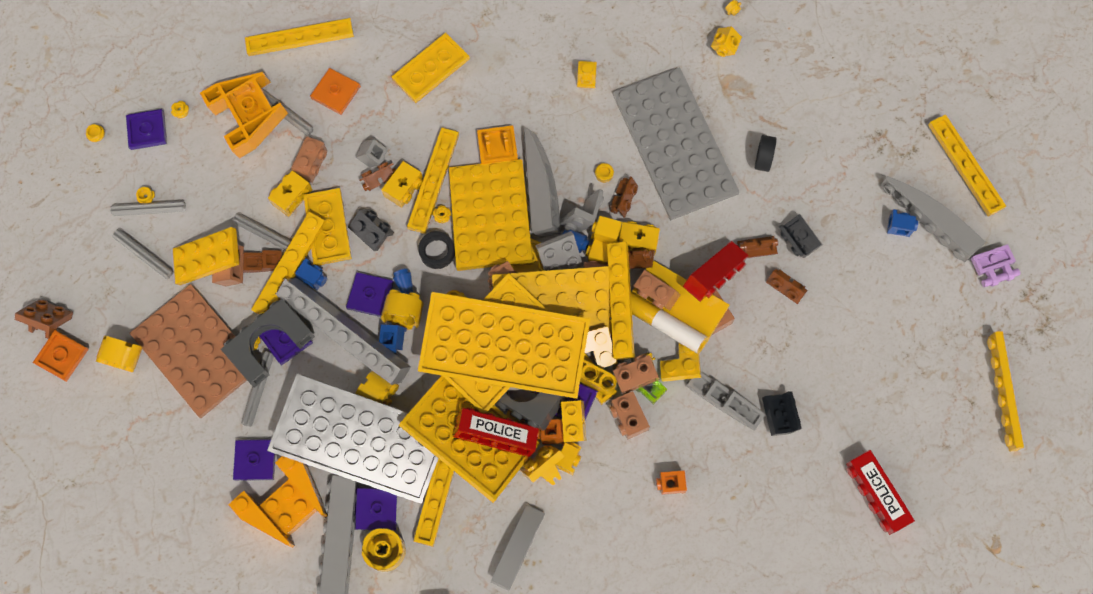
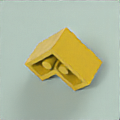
[586,216,622,265]

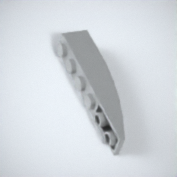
[524,128,561,238]
[881,176,986,263]

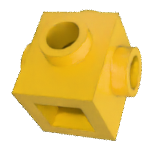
[711,26,742,57]

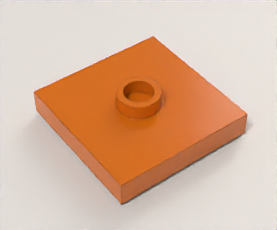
[310,68,361,115]
[32,330,89,382]

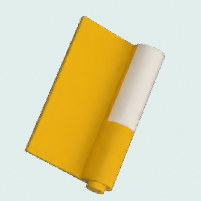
[631,261,730,354]

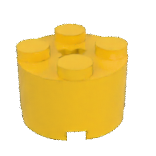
[381,290,424,330]
[95,335,143,372]
[355,371,399,406]
[362,528,406,572]

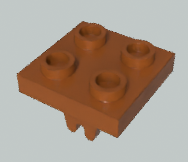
[14,299,73,339]

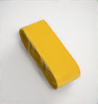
[580,360,617,395]

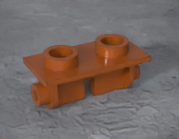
[359,162,396,191]
[610,176,638,218]
[737,236,778,258]
[628,249,655,269]
[766,269,808,304]

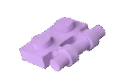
[971,244,1020,287]

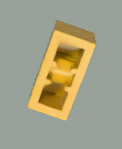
[381,161,423,208]
[268,170,313,217]
[619,221,660,256]
[561,400,587,442]

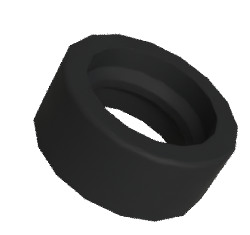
[754,135,777,172]
[418,231,455,269]

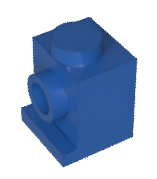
[887,209,918,237]
[295,258,327,290]
[379,324,407,354]

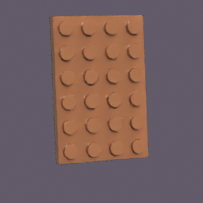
[130,284,247,418]

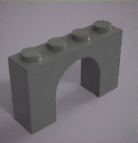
[221,299,315,388]
[495,390,567,431]

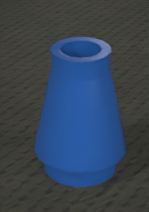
[393,269,414,294]

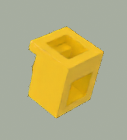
[577,61,597,88]
[555,442,582,476]

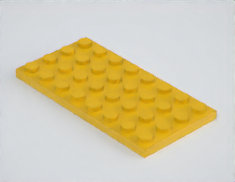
[418,292,590,398]

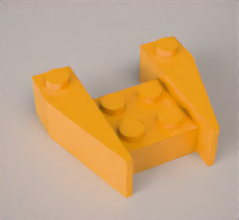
[200,72,288,159]
[228,456,328,548]

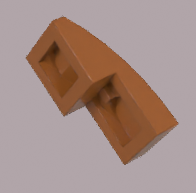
[243,250,282,273]

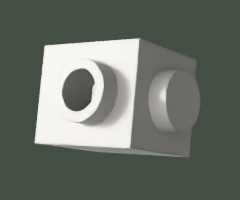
[356,139,388,168]

